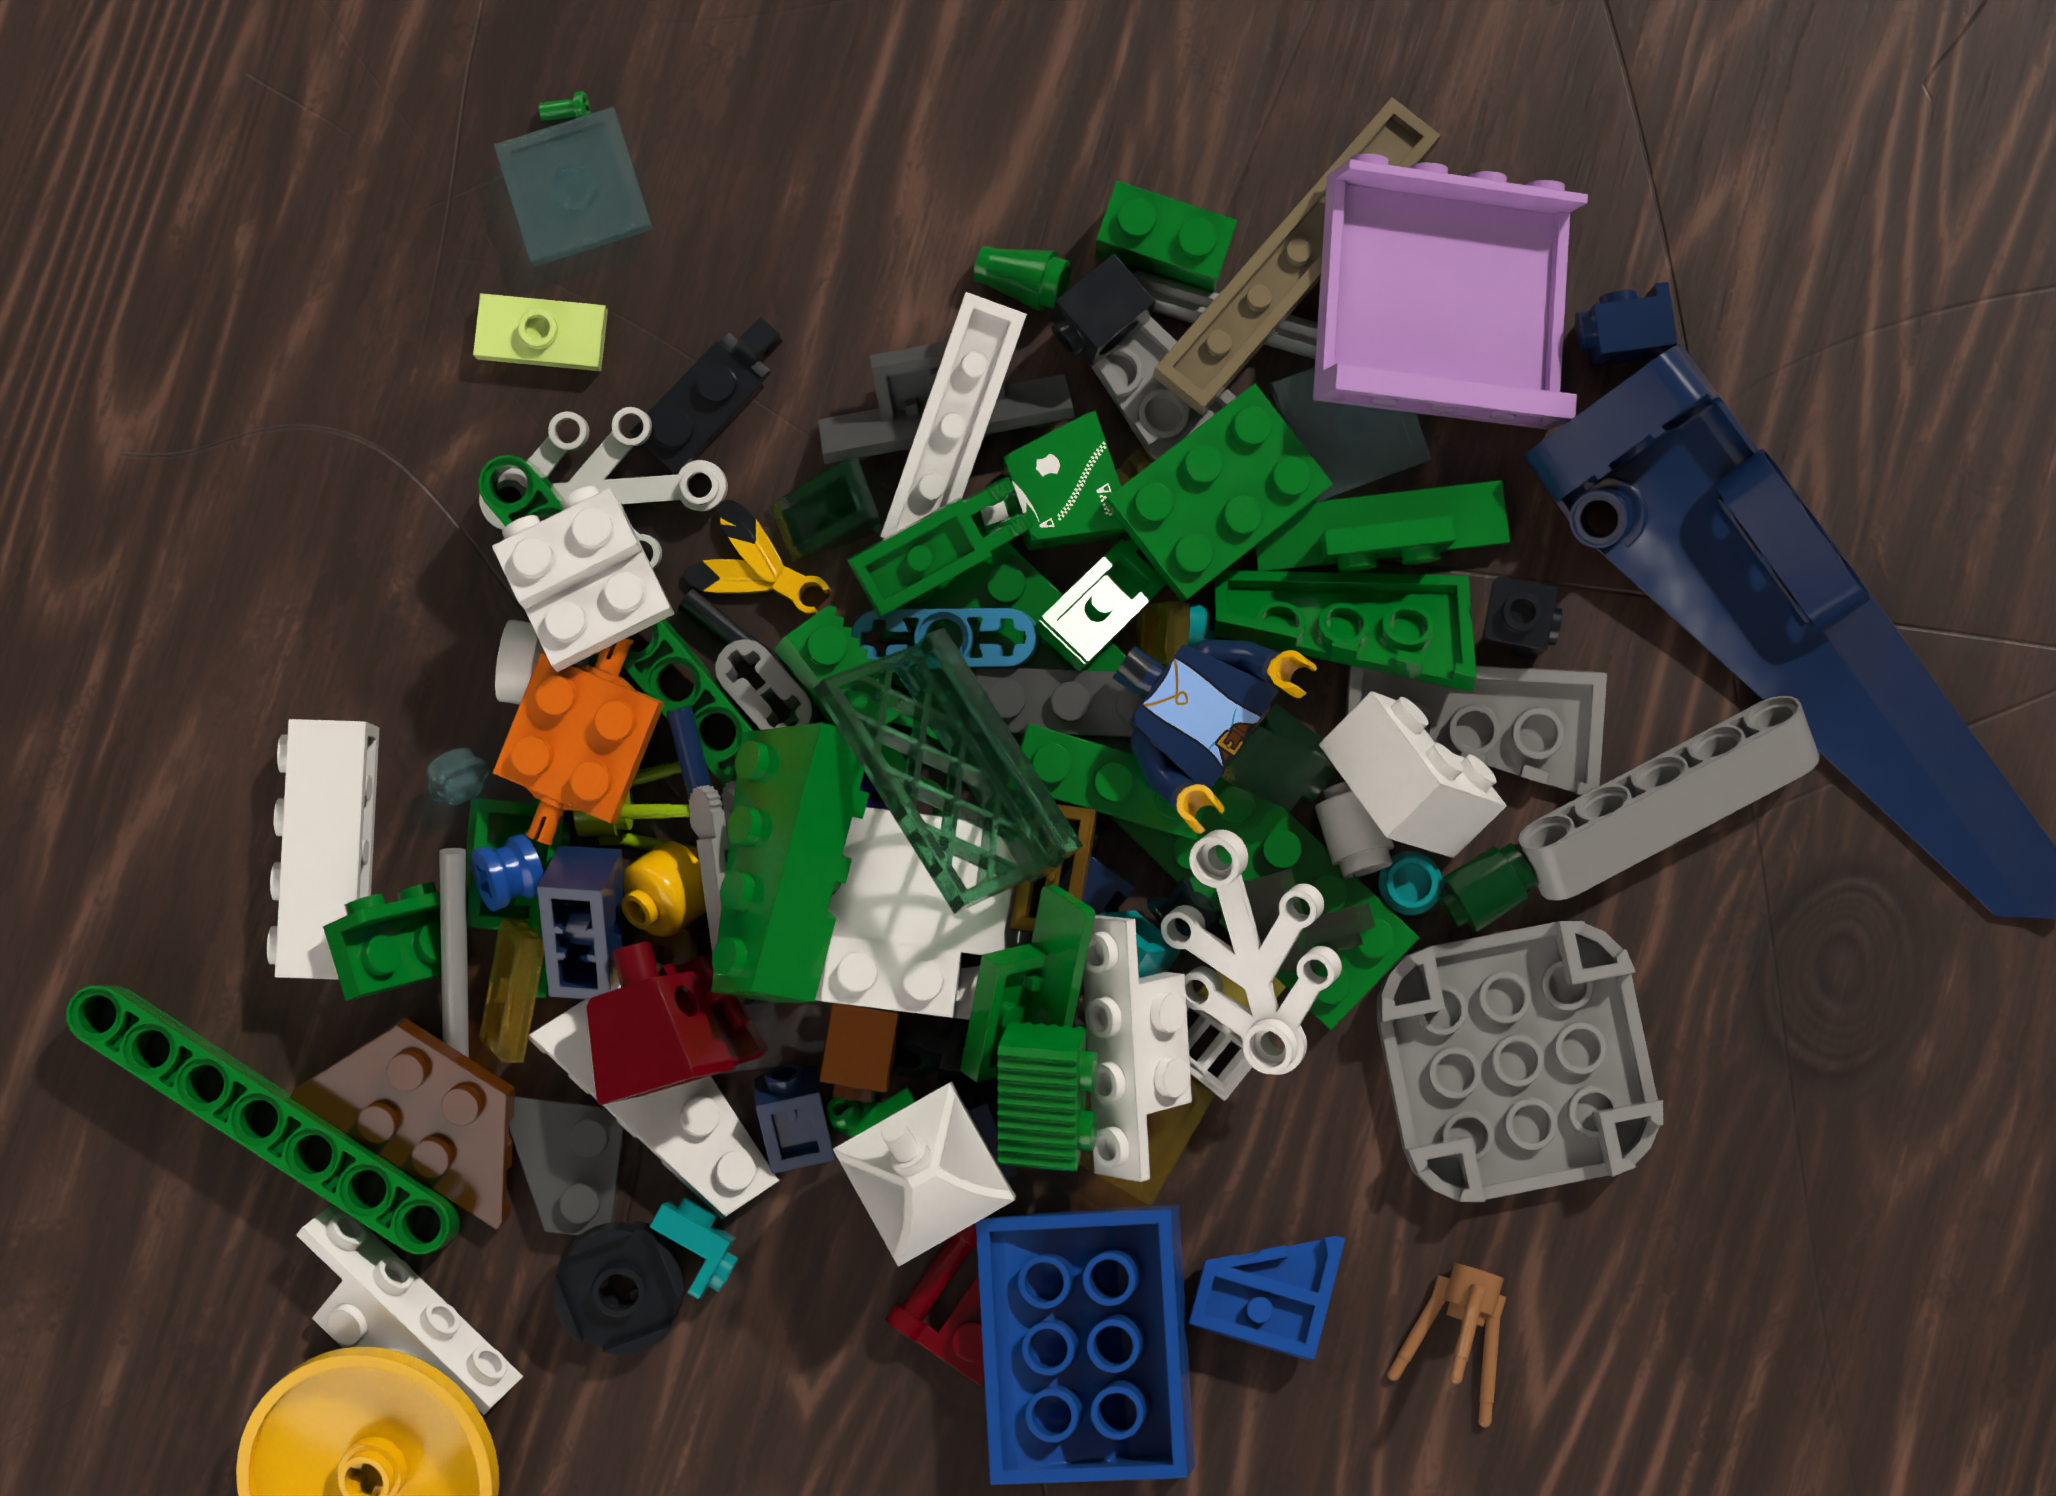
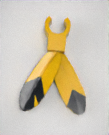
[683,499,832,617]

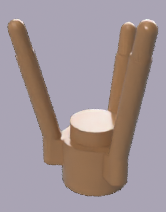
[1387,1263,1507,1428]

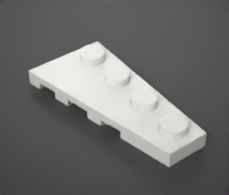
[527,985,779,1219]

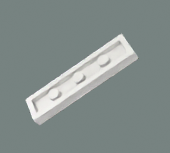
[880,292,1027,538]

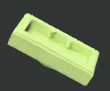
[473,293,608,371]

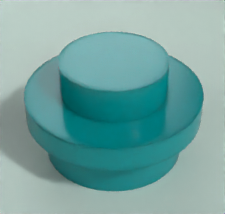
[1378,851,1443,915]

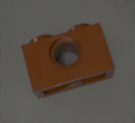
[819,1003,904,1103]

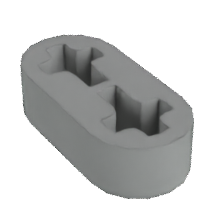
[715,639,818,730]

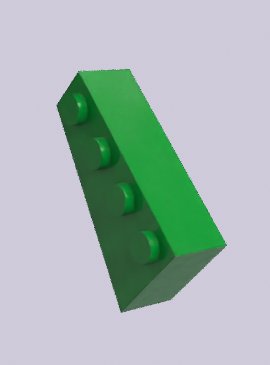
[711,722,884,1003]

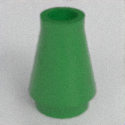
[974,245,1071,312]

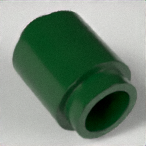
[1437,843,1538,932]

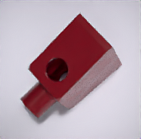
[586,942,734,1105]

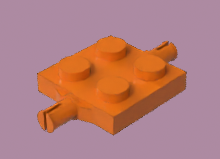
[493,637,665,845]

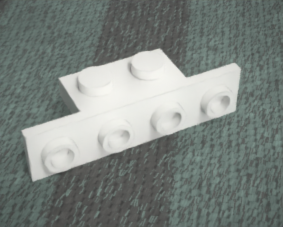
[1083,915,1192,1182]
[296,1204,523,1415]

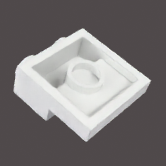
[492,486,675,672]

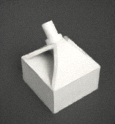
[833,1081,1016,1267]

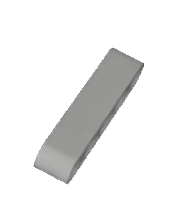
[1518,696,1820,900]

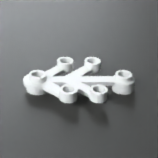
[479,407,728,569]
[1161,830,1342,1075]

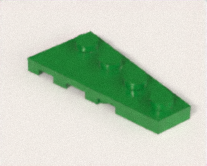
[1213,570,1477,692]

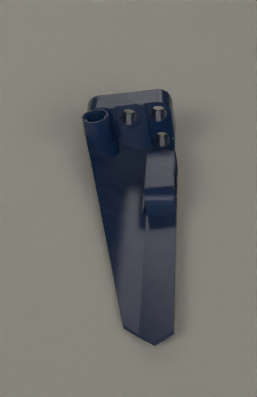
[1523,345,2056,919]

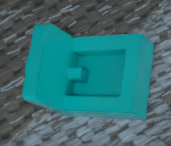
[650,1197,739,1300]

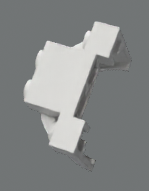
[815,807,1042,1020]

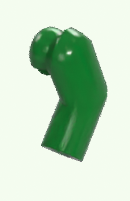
[825,1087,920,1137]

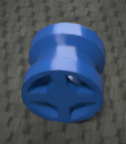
[470,834,544,911]

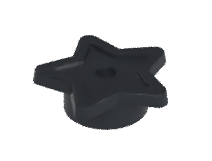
[1147,878,1222,959]

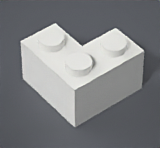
[1319,691,1507,858]

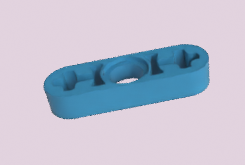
[851,608,1040,668]

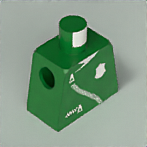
[977,411,1128,551]

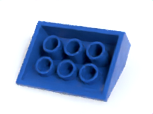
[976,1204,1195,1485]

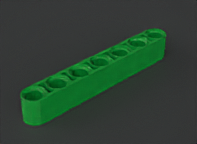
[478,455,759,787]
[66,985,461,1255]

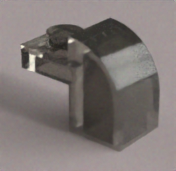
[1244,869,1376,973]

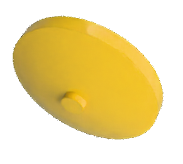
[236,1347,499,1496]

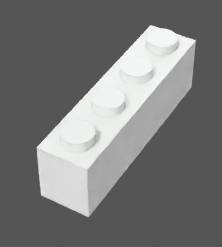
[267,719,379,980]

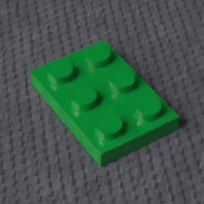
[1103,383,1333,602]

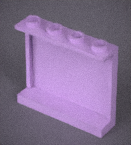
[1313,154,1588,430]

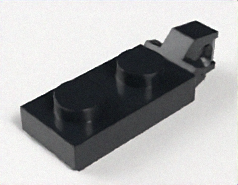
[630,317,783,475]

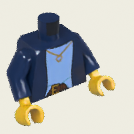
[1113,639,1317,834]

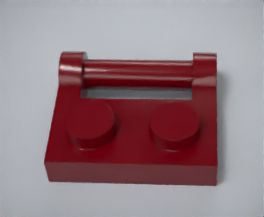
[885,1223,985,1386]

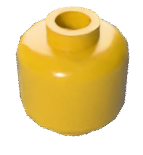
[621,842,707,938]

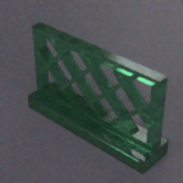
[814,628,1083,914]

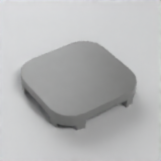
[1377,921,1663,1202]

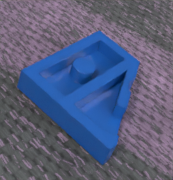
[1187,1236,1346,1361]

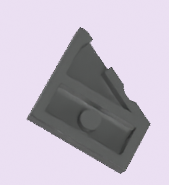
[509,1096,626,1236]

